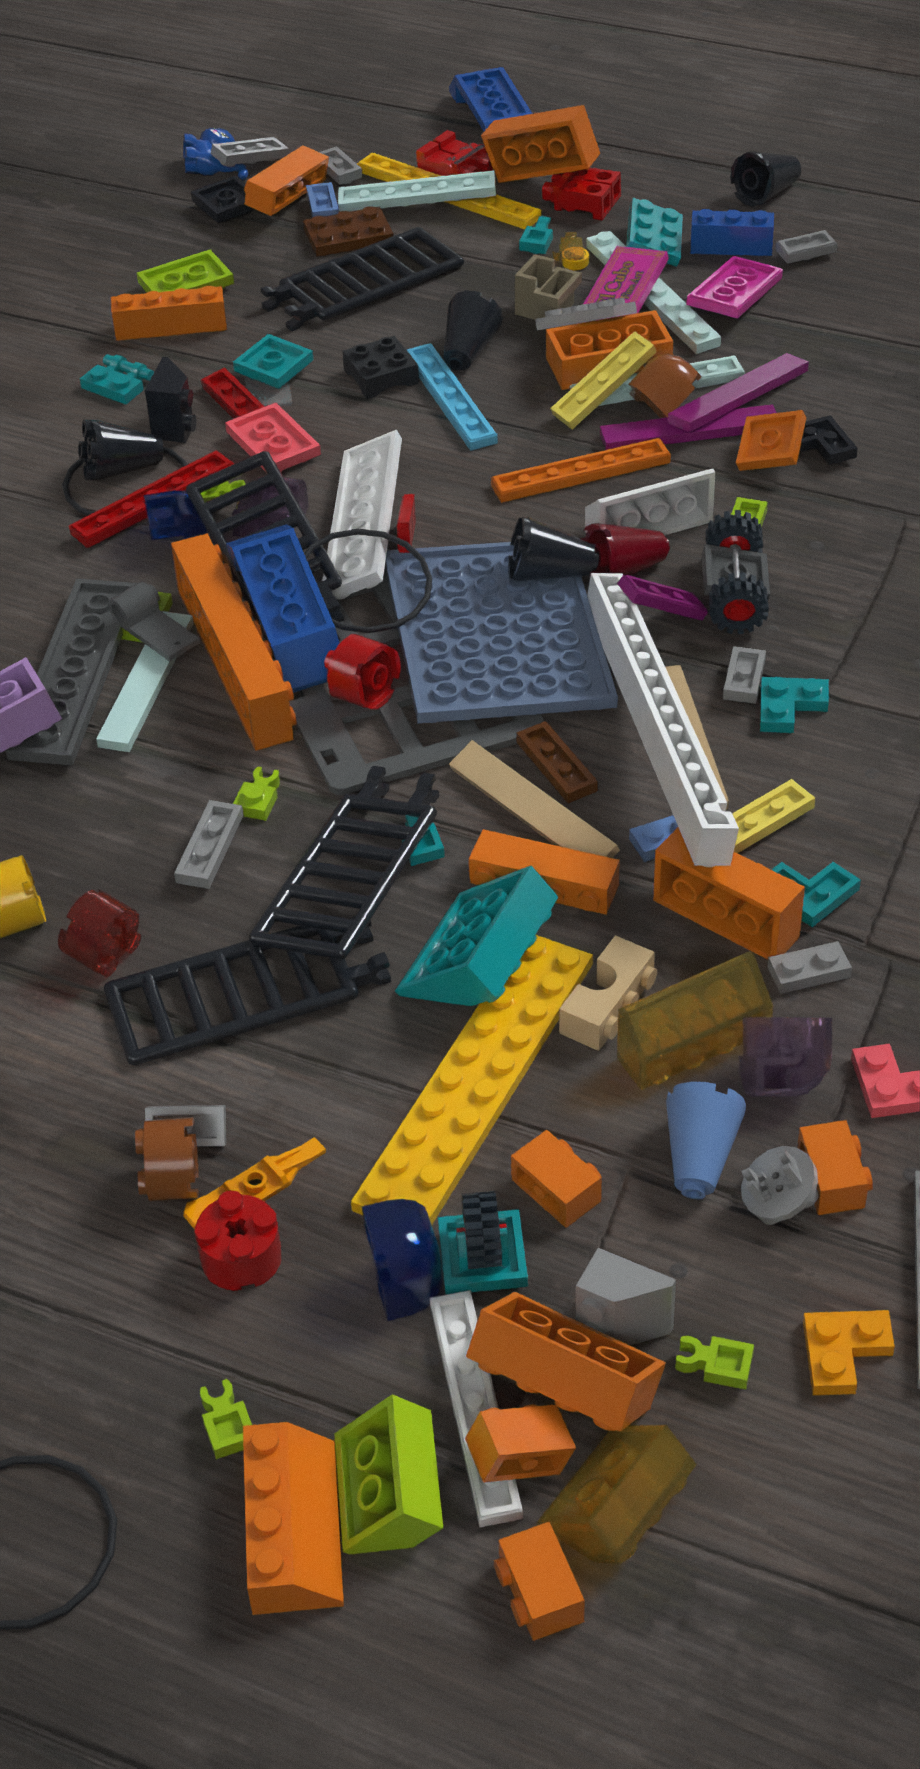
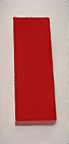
[200,368,265,419]
[397,494,416,553]

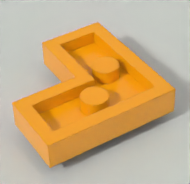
[803,1310,895,1395]

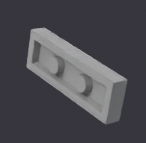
[211,137,289,167]
[174,800,243,889]

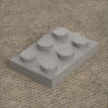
[535,298,637,330]

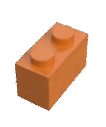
[797,1120,873,1215]
[511,1130,602,1228]
[465,1404,576,1483]
[494,1521,585,1641]

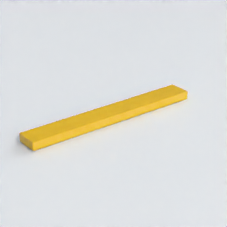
[357,152,542,230]

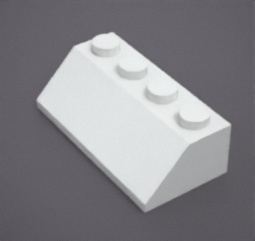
[585,468,715,535]

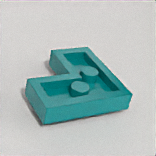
[760,677,829,733]
[771,862,861,927]

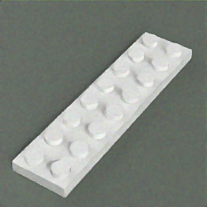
[322,430,402,599]

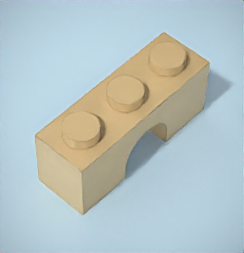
[559,935,657,1051]

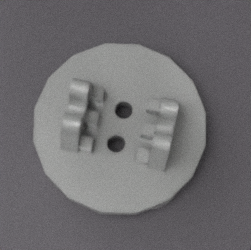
[741,1146,819,1225]

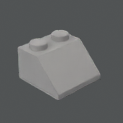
[575,1248,676,1345]

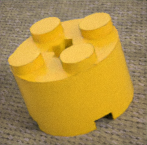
[0,855,46,939]

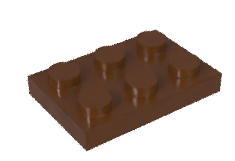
[303,206,394,257]

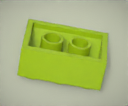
[334,1394,443,1554]

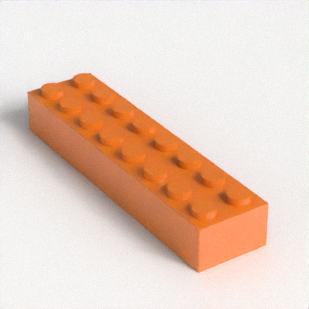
[171,533,297,751]

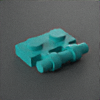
[80,354,154,405]

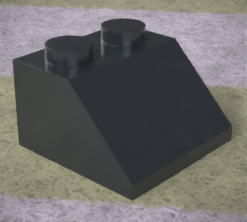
[145,357,197,443]

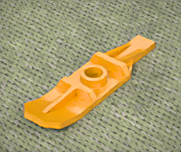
[183,1137,326,1229]

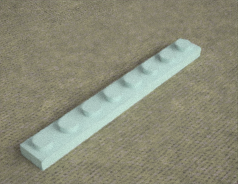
[586,231,721,354]

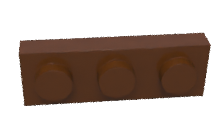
[516,721,598,804]

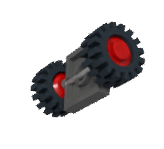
[702,510,770,634]

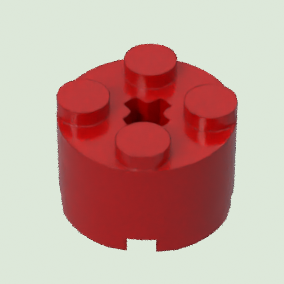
[324,634,401,710]
[195,1190,281,1291]

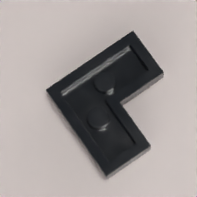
[799,415,858,465]

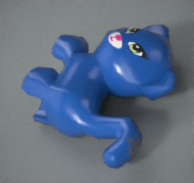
[183,128,249,181]

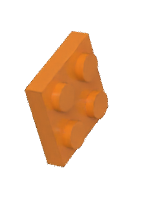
[736,410,806,471]

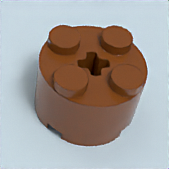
[135,1117,199,1201]

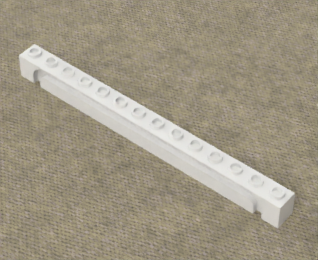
[587,573,739,867]

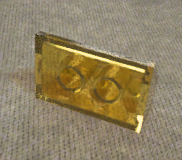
[537,1425,697,1564]

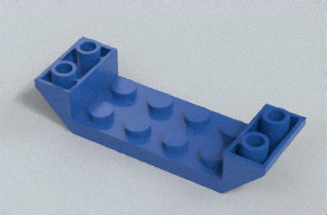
[449,67,533,154]
[226,524,340,693]

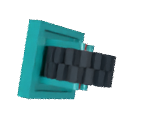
[438,1191,528,1295]

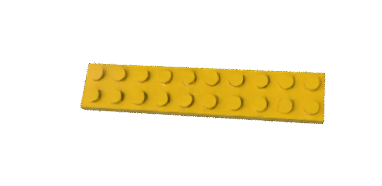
[351,935,593,1239]

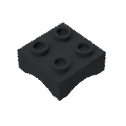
[342,336,419,399]

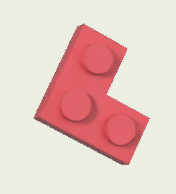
[851,1044,920,1118]

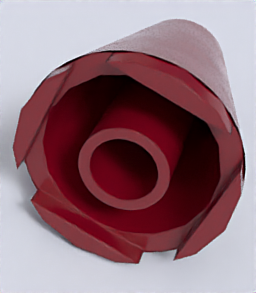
[580,523,670,583]

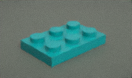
[626,198,683,267]

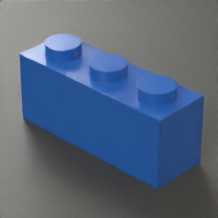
[690,209,774,256]

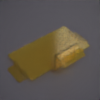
[552,232,584,261]

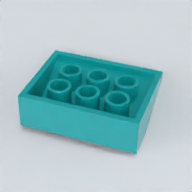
[395,865,558,1006]

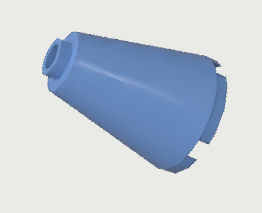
[666,1082,746,1199]

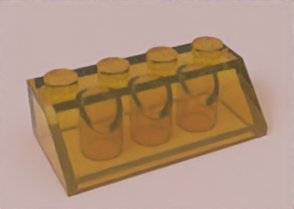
[617,951,773,1090]

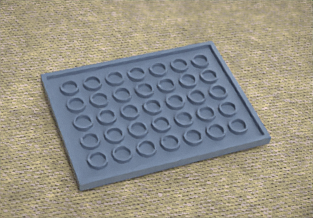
[385,542,618,724]

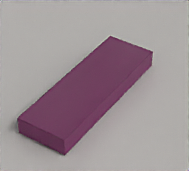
[617,575,708,621]

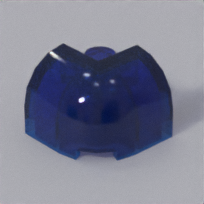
[143,490,214,545]
[362,1199,442,1321]

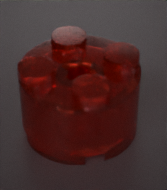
[58,889,141,977]

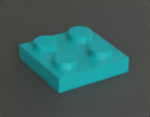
[233,334,314,389]

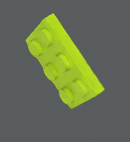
[137,249,234,292]

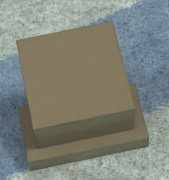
[515,254,582,320]

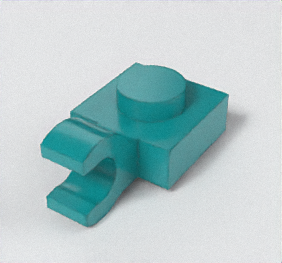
[519,216,553,254]
[401,815,445,866]

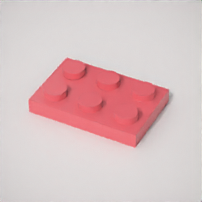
[225,403,321,473]

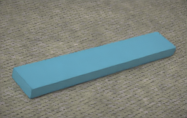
[407,343,498,451]

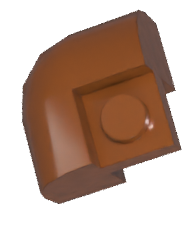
[628,354,702,418]

